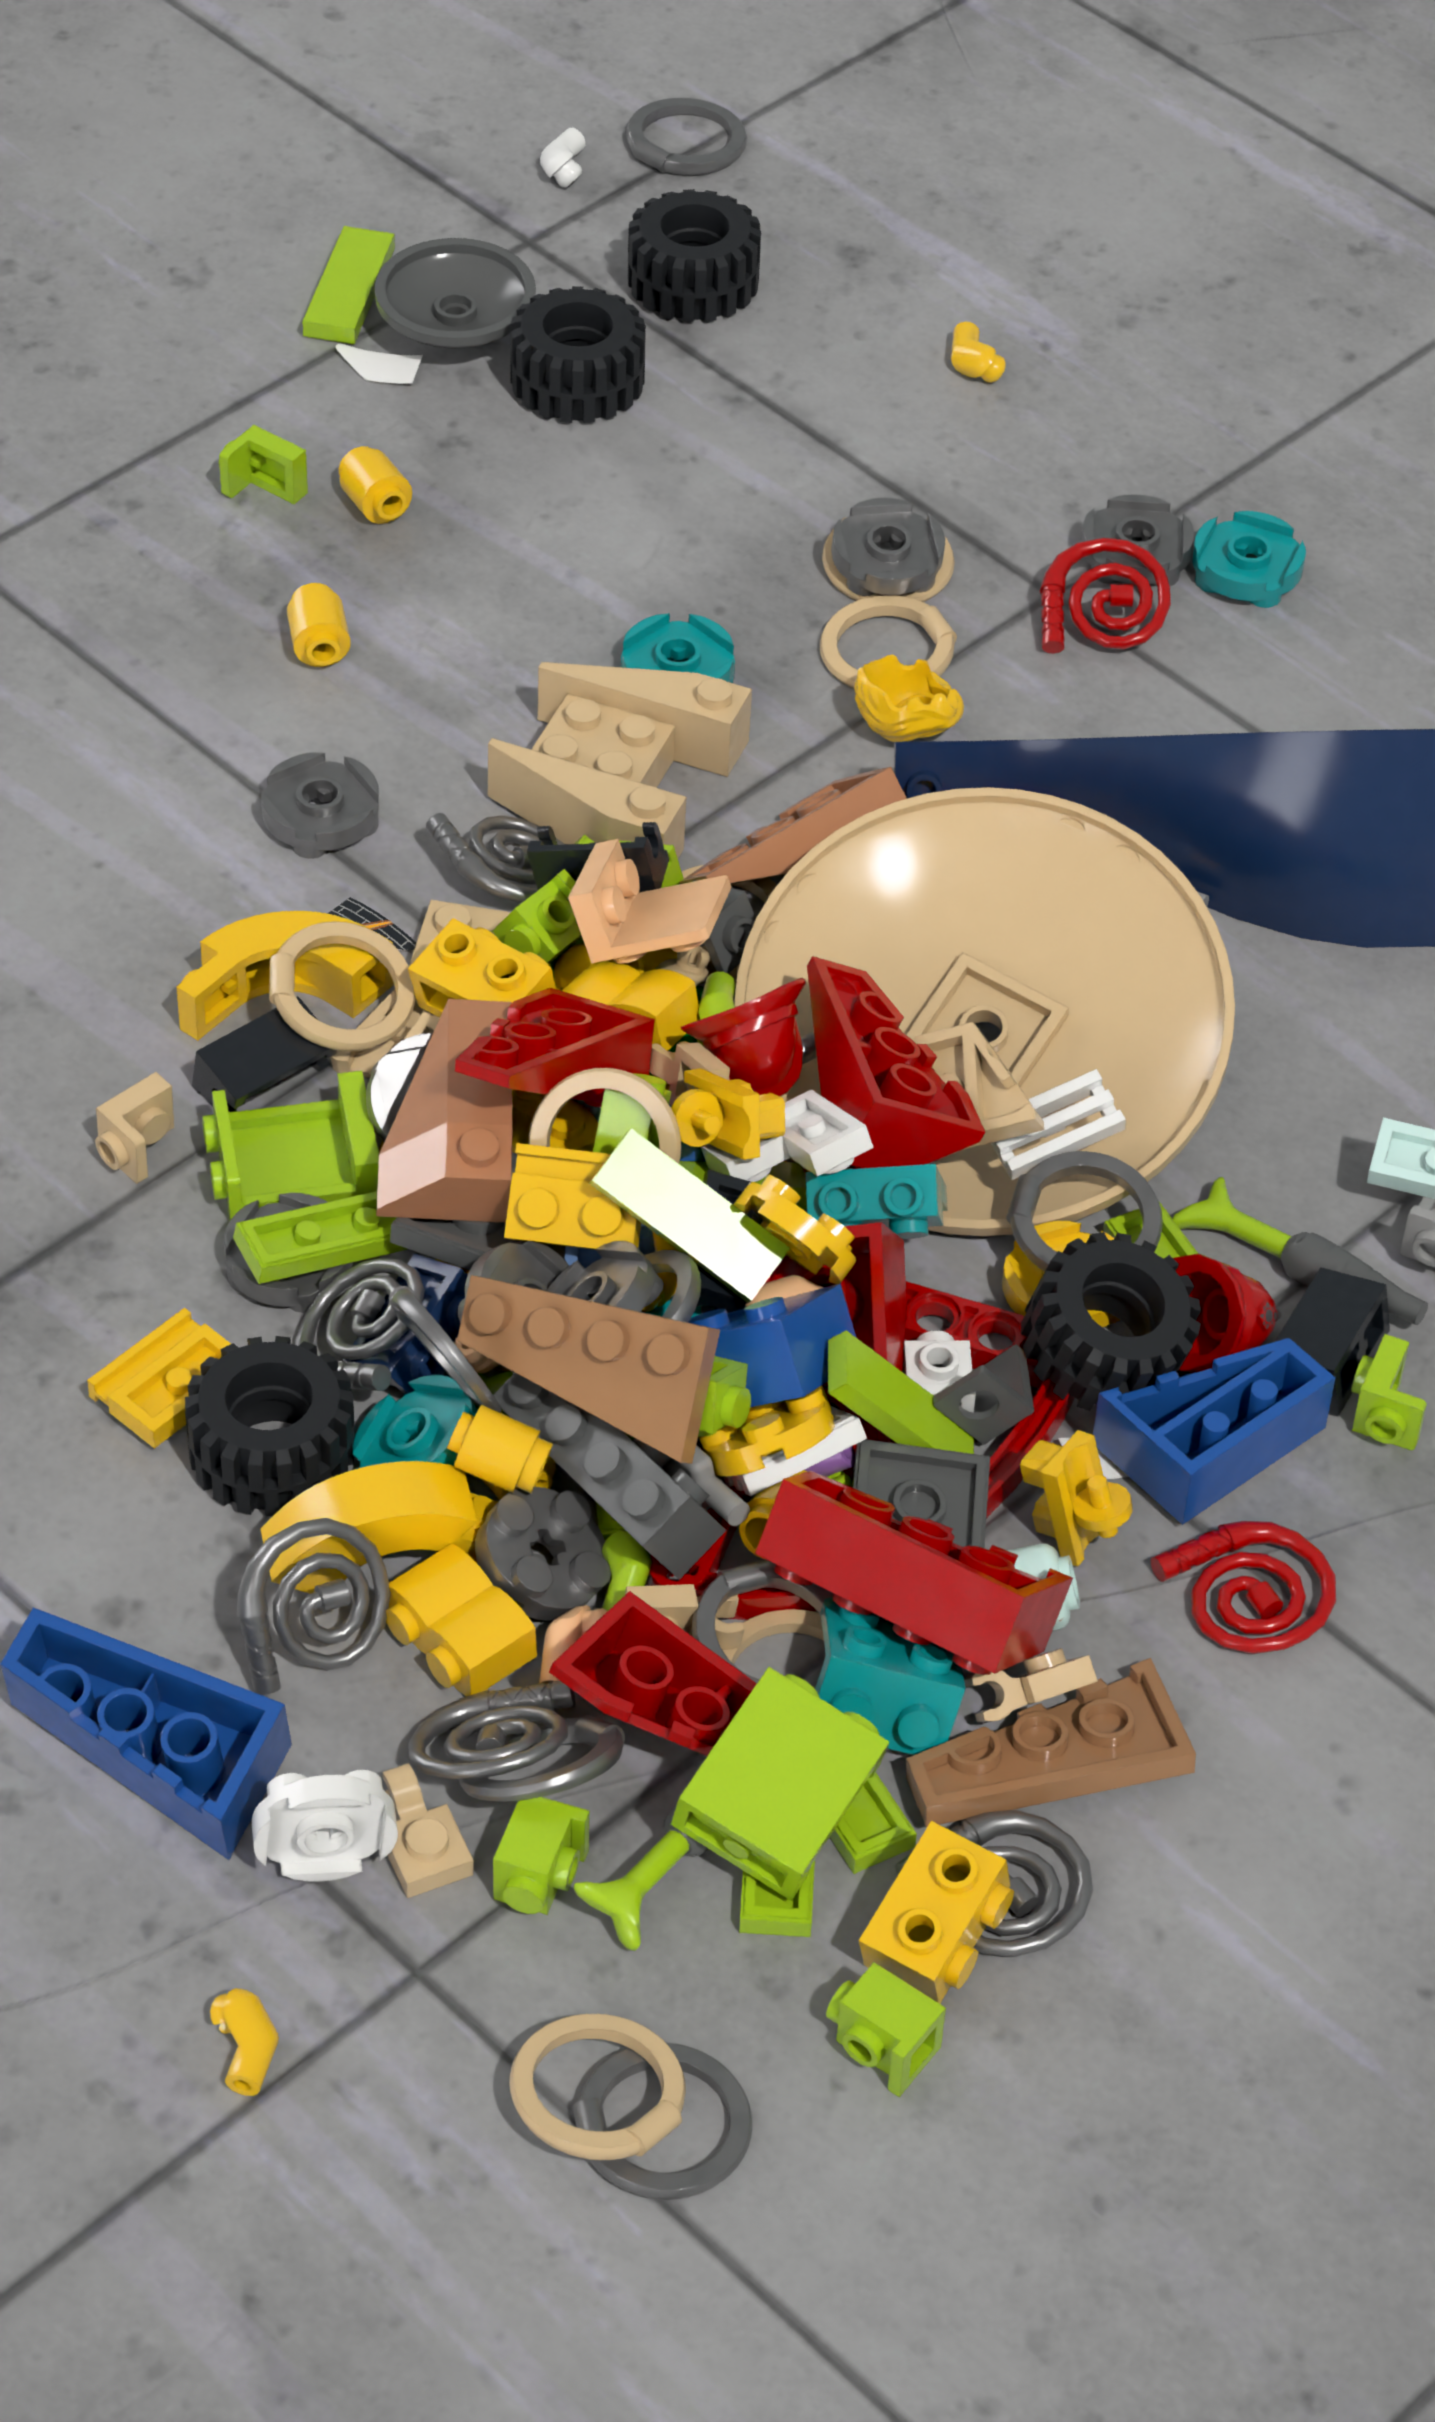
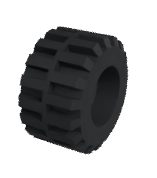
[628,189,761,322]
[510,286,646,423]
[1021,1232,1201,1411]
[185,1336,355,1516]

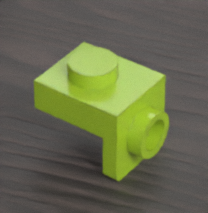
[219,425,308,504]
[1351,1334,1427,1450]

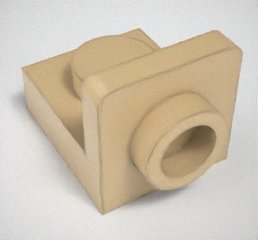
[95,1072,174,1184]

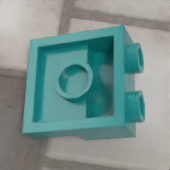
[805,1164,948,1239]

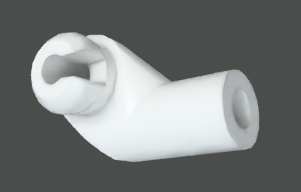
[540,127,586,188]

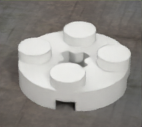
[251,1770,398,1881]

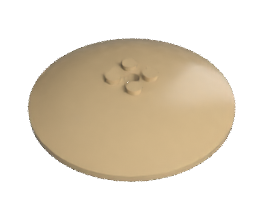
[734,787,1235,1236]

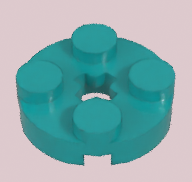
[1192,511,1306,608]
[620,613,735,683]
[353,1375,478,1469]

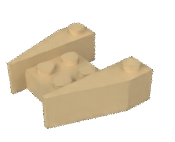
[488,662,752,858]

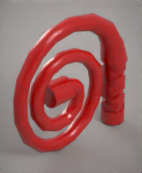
[1040,538,1171,654]
[1151,1521,1336,1654]

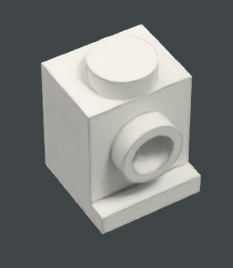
[903,1331,976,1412]

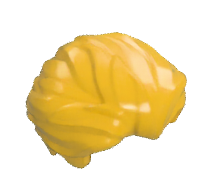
[854,654,964,742]

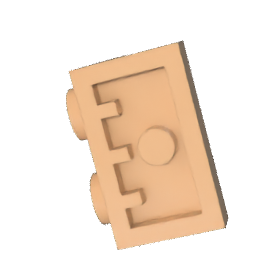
[568,839,732,964]

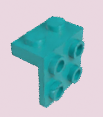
[815,1597,966,1755]

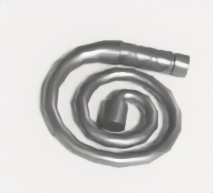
[426,813,564,903]
[295,1258,425,1391]
[237,1518,391,1695]
[408,1681,576,1779]
[895,1810,1093,1957]

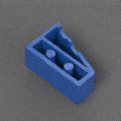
[688,1283,857,1407]
[1093,1338,1335,1525]

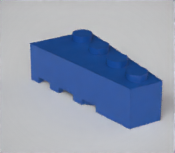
[0,1607,292,1860]

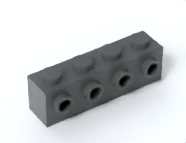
[493,1373,726,1580]

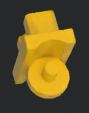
[671,1068,785,1160]
[1020,1430,1133,1567]

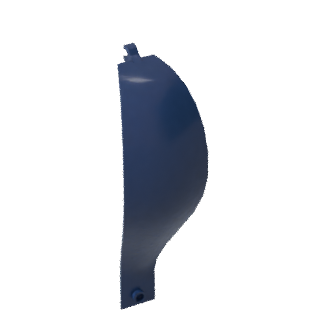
[894,729,1435,948]

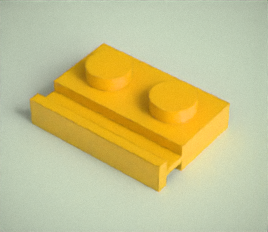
[504,1143,641,1250]
[87,1307,231,1449]

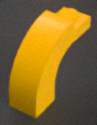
[176,911,394,1041]
[260,1461,498,1594]

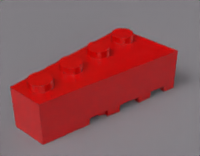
[755,1471,1073,1675]

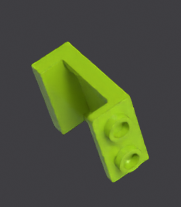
[202,1071,379,1221]
[670,1667,889,1901]

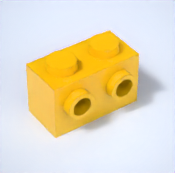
[408,918,556,1017]
[858,1821,1014,2004]

